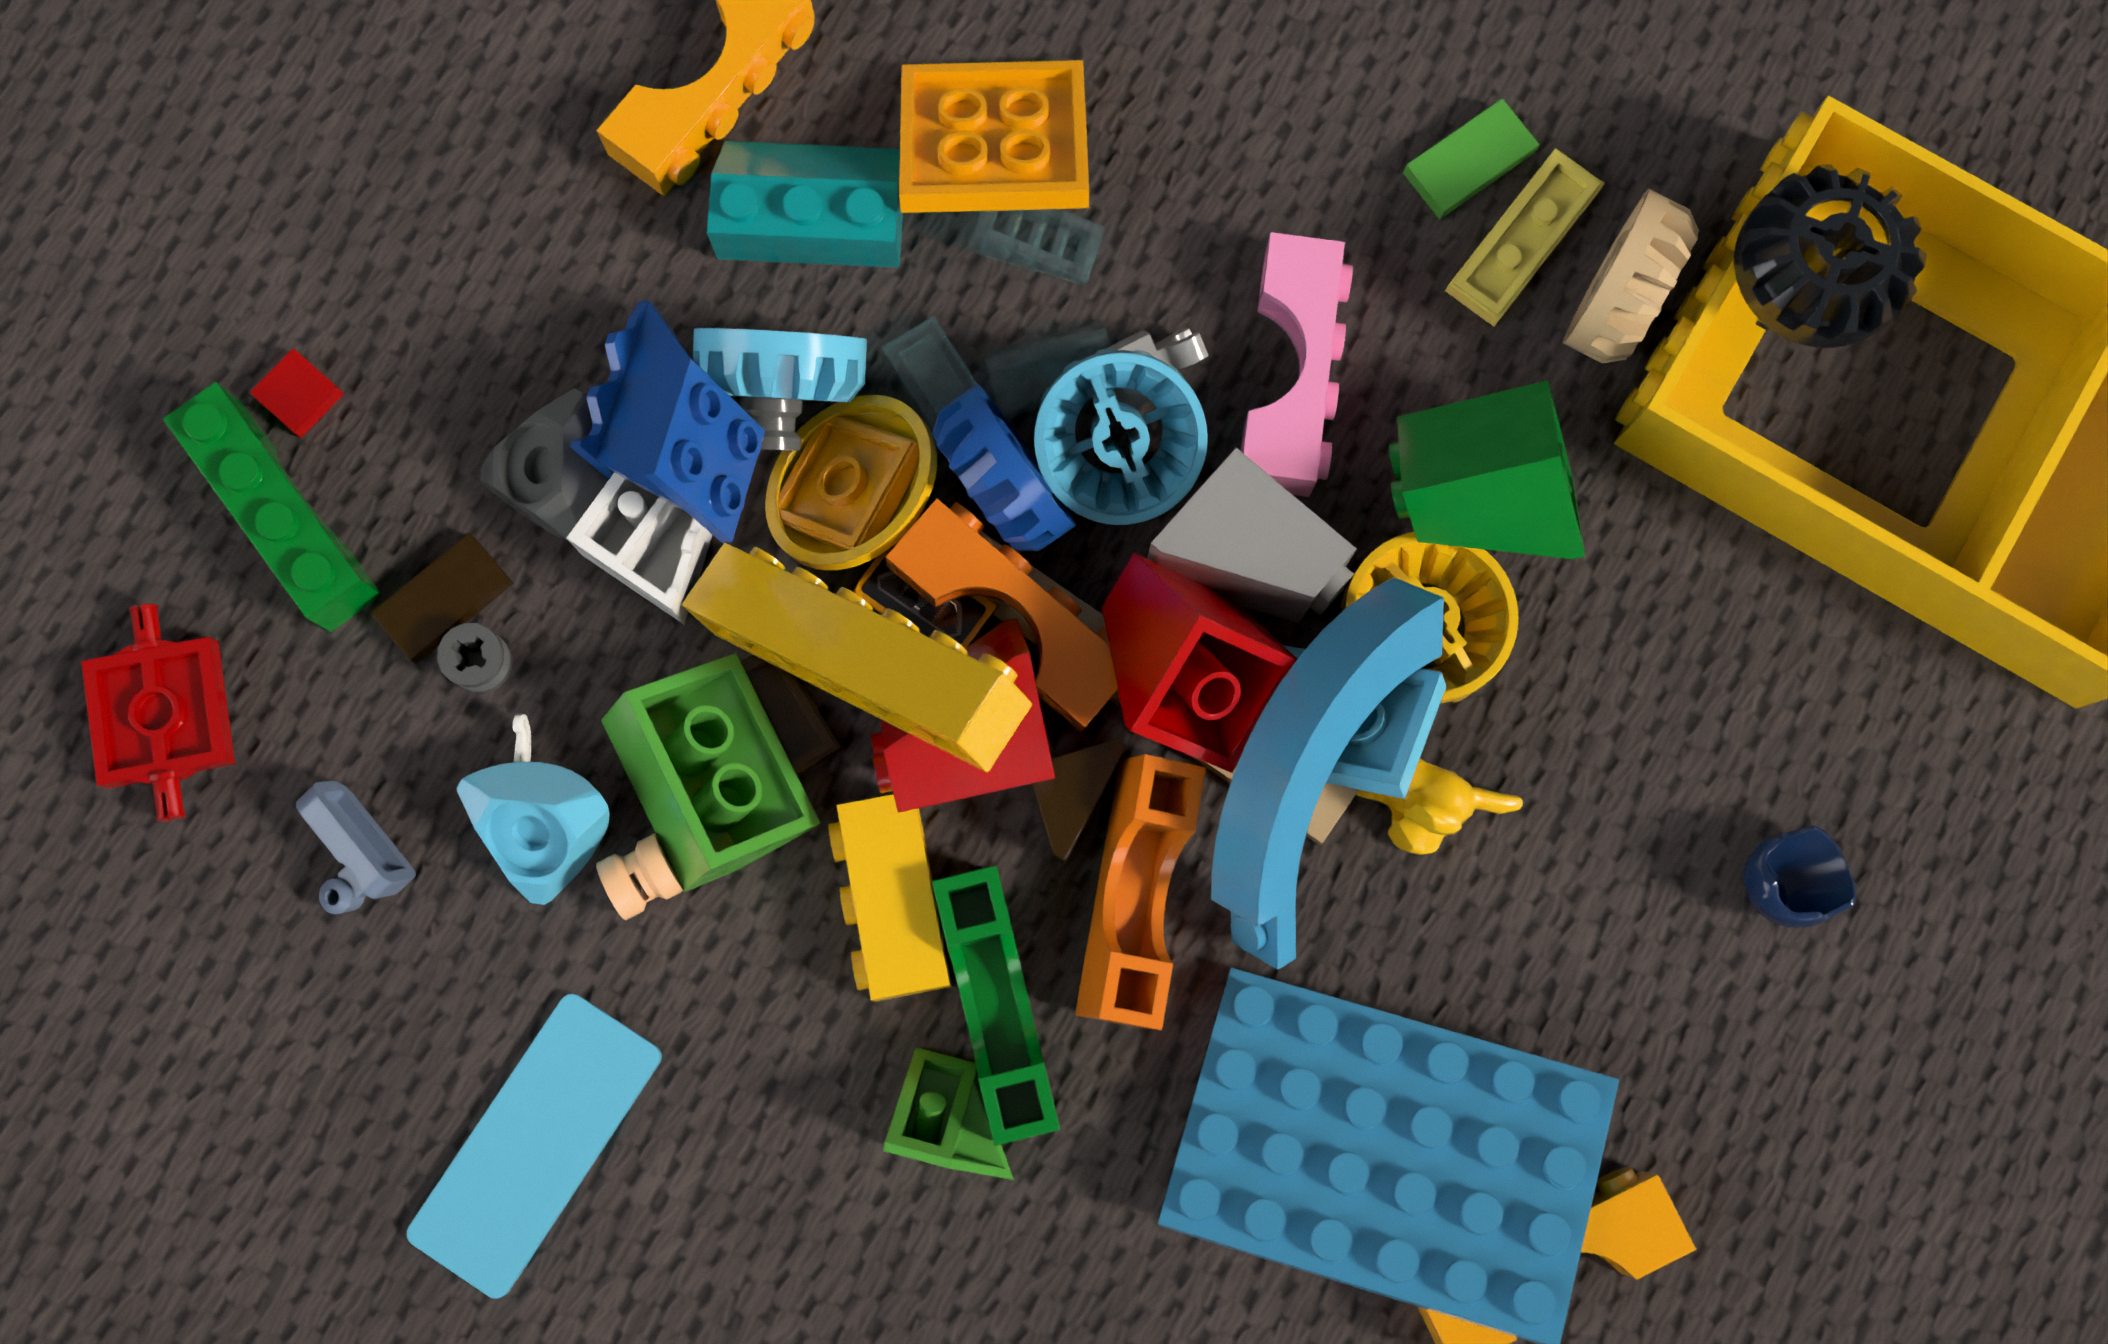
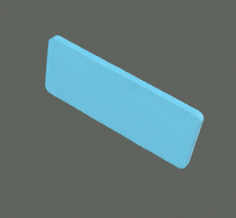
[407,994,662,1299]

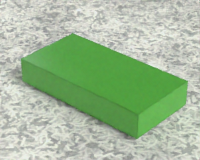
[1403,98,1540,220]

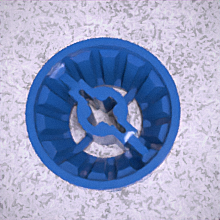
[932,383,1076,551]

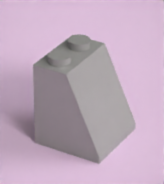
[1147,448,1356,623]

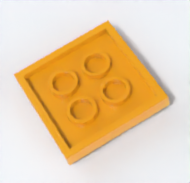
[899,60,1089,213]

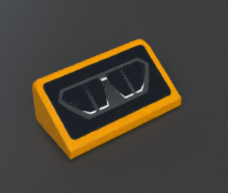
[853,538,1000,649]

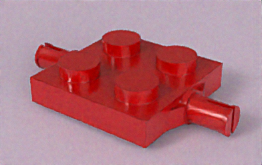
[81,604,235,822]

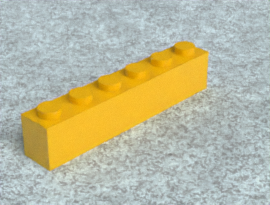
[681,543,1032,773]

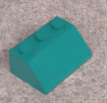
[707,141,903,268]

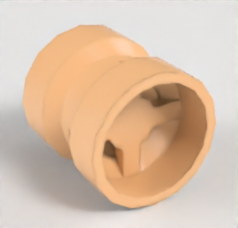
[596,833,683,920]

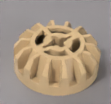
[1563,189,1699,364]

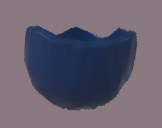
[1743,825,1857,928]

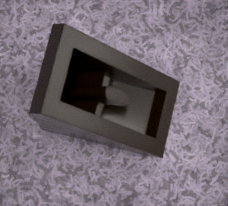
[1030,740,1126,866]

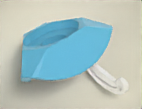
[456,713,610,905]

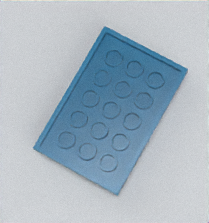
[1158,968,1620,1344]

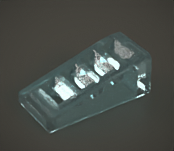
[965,209,1105,285]

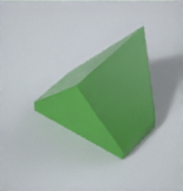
[883,1047,1014,1180]

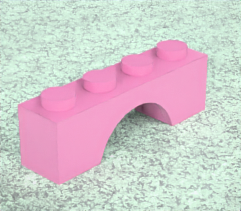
[1240,232,1353,497]

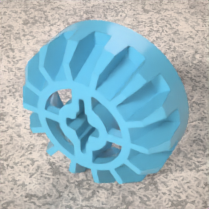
[693,328,867,402]
[1034,348,1208,525]

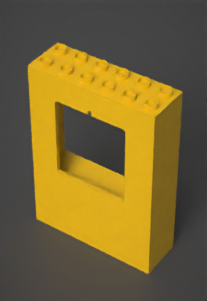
[1614,95,2108,709]

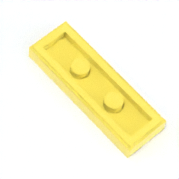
[1445,148,1605,327]

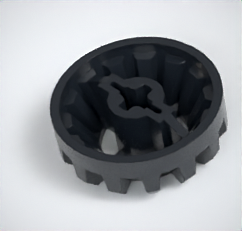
[1734,164,1926,348]

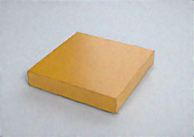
[779,416,919,551]

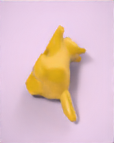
[1356,758,1523,855]

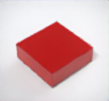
[249,348,344,438]

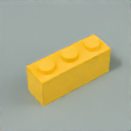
[828,794,952,1002]

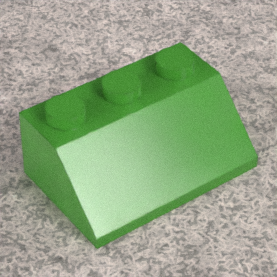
[601,653,820,892]

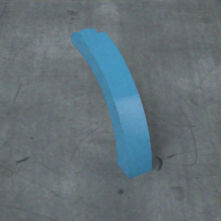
[1211,577,1444,970]

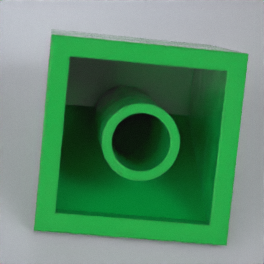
[1389,380,1585,559]

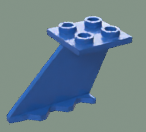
[570,300,765,543]

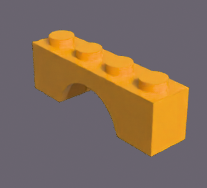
[596,0,815,196]
[1417,1166,1696,1344]

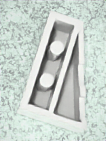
[567,472,712,624]

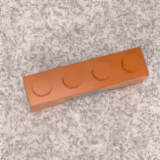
[886,499,1118,732]
[1075,754,1206,1030]

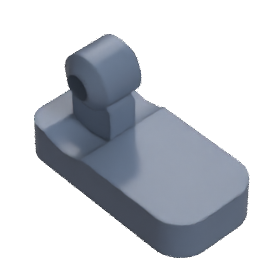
[296,781,416,914]

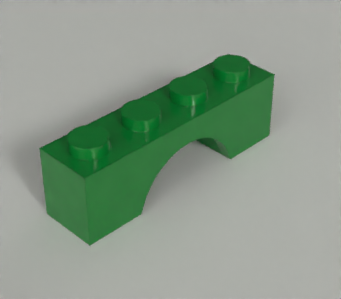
[163,382,382,633]
[932,865,1060,1146]

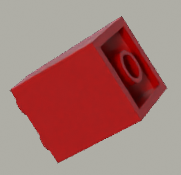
[1102,553,1297,773]
[871,618,1055,813]

